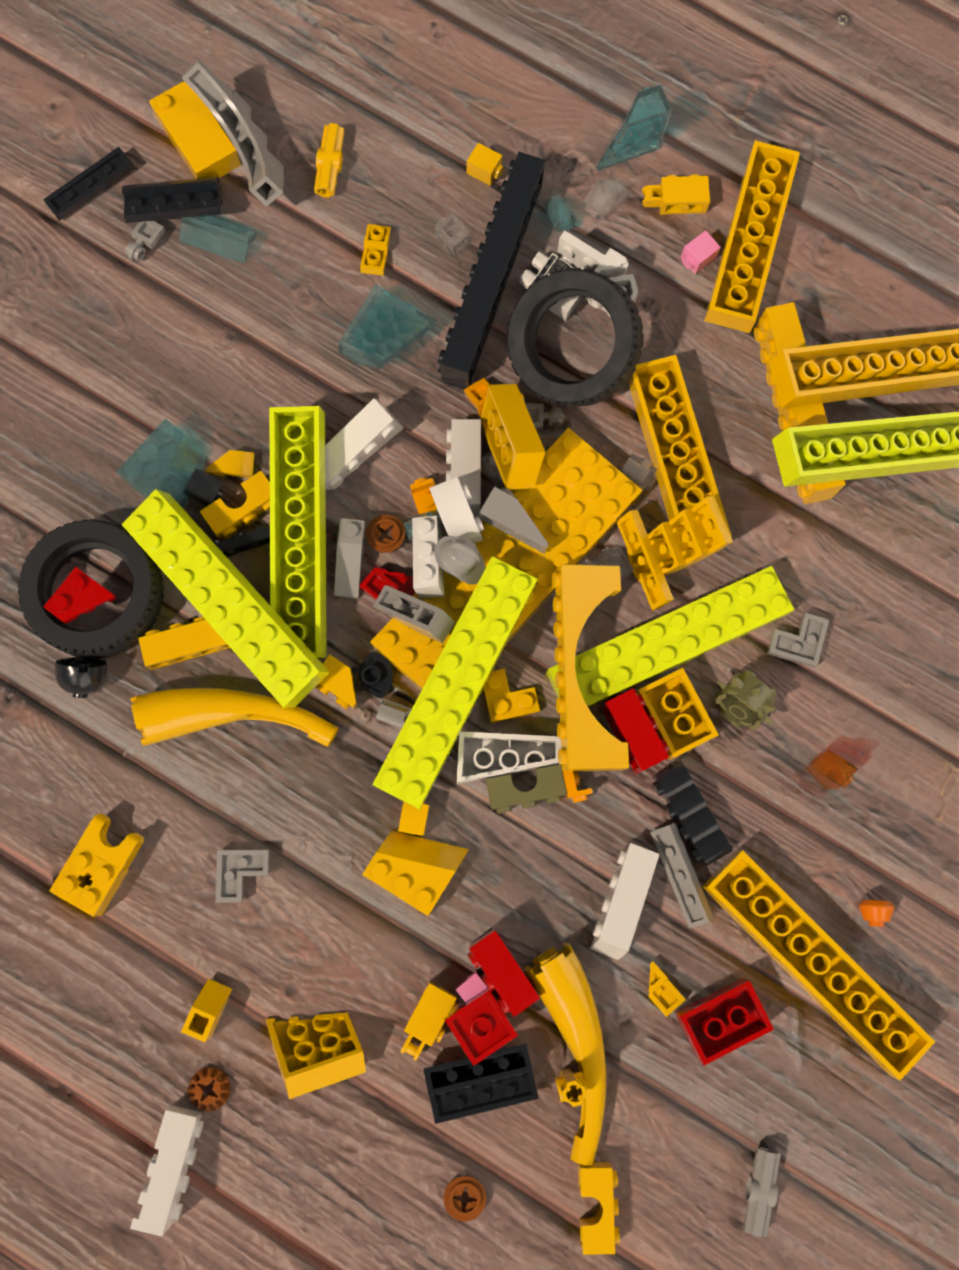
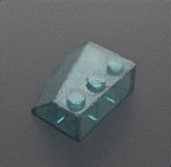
[596,85,672,171]
[338,284,438,369]
[116,419,208,508]

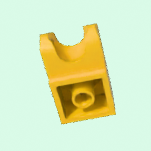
[49,813,144,917]

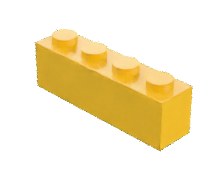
[138,617,230,670]

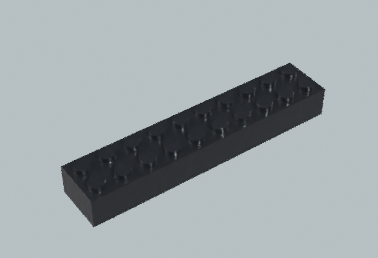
[437,151,546,390]

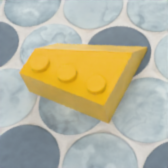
[362,831,469,916]
[266,1012,366,1099]

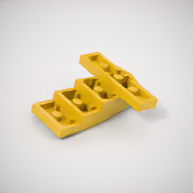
[616,496,733,611]

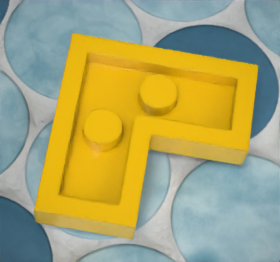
[483,669,540,723]

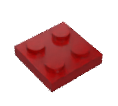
[444,988,518,1066]

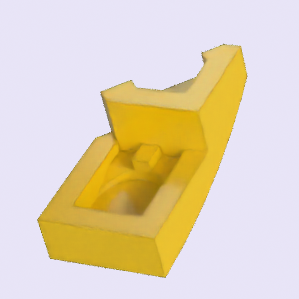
[204,450,254,478]
[649,962,686,1018]

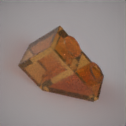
[804,749,858,790]

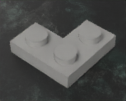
[767,613,829,668]
[216,850,270,903]

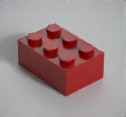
[601,689,670,775]
[467,928,540,1017]
[675,978,774,1066]

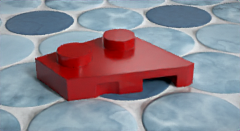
[43,567,116,624]
[359,567,416,600]

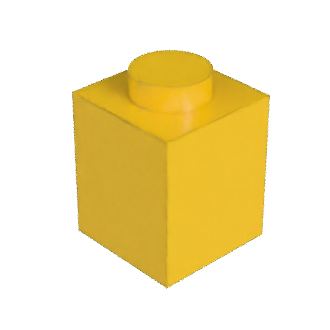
[467,143,504,186]
[398,802,430,836]

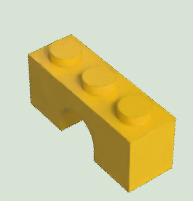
[200,471,270,540]
[578,1162,620,1255]

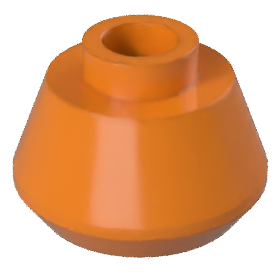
[858,900,895,927]

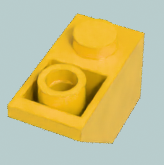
[315,654,358,710]
[181,979,233,1043]

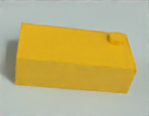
[149,81,241,178]
[481,384,545,490]

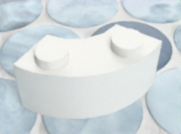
[430,477,484,544]

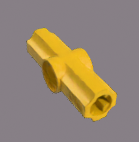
[314,123,345,198]
[555,1068,587,1107]

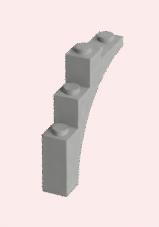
[182,58,284,207]

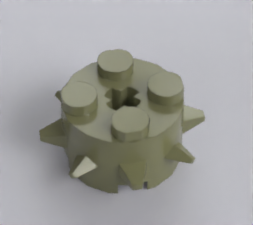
[715,670,777,731]

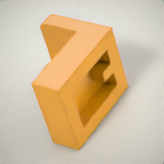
[464,378,490,419]
[410,477,438,517]
[561,768,593,803]

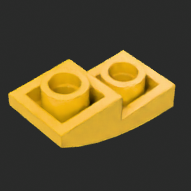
[360,224,391,276]

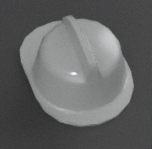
[434,536,485,585]

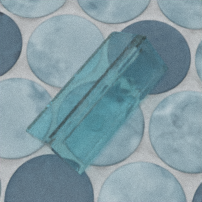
[179,215,257,263]

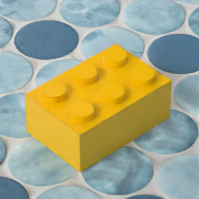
[636,668,719,760]

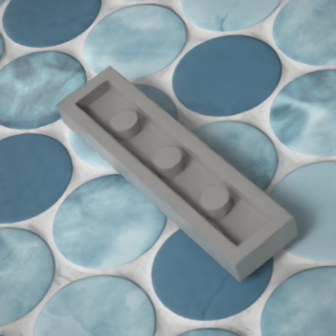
[650,823,714,929]

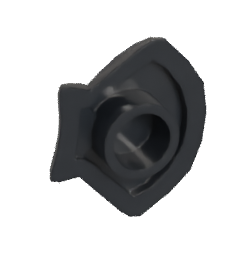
[351,651,394,698]

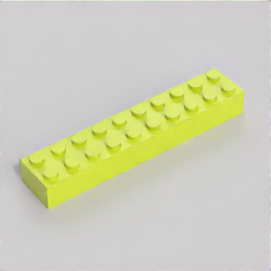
[269,406,327,658]
[772,412,959,487]
[122,489,330,708]
[372,556,538,810]
[546,566,794,708]

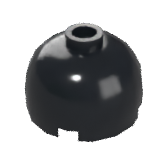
[55,657,107,698]

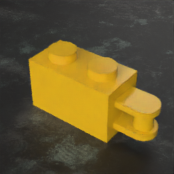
[642,174,710,215]
[400,981,459,1061]

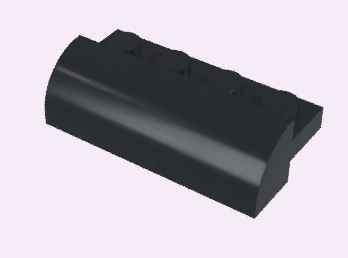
[122,176,222,223]
[423,1044,539,1124]

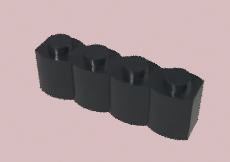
[652,761,733,866]

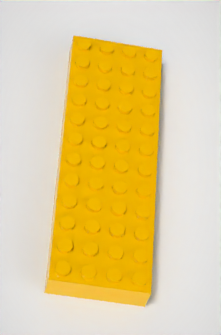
[370,427,642,691]

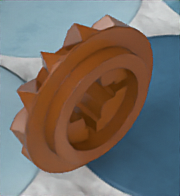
[366,515,405,553]
[187,1067,230,1112]
[443,1175,486,1222]

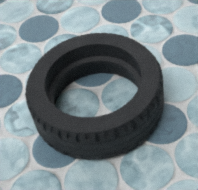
[507,268,644,407]
[18,519,164,659]

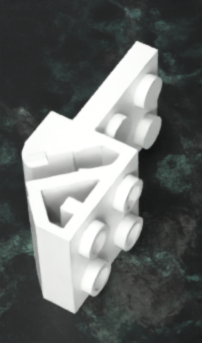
[557,231,638,317]

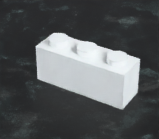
[412,515,444,599]

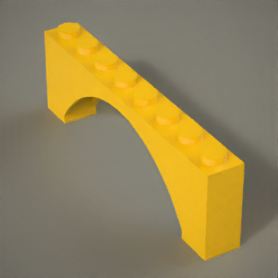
[552,565,629,771]

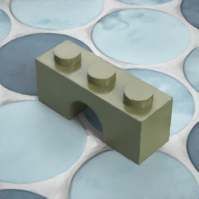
[485,764,567,814]

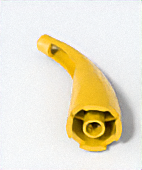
[130,688,339,747]
[525,942,606,1166]

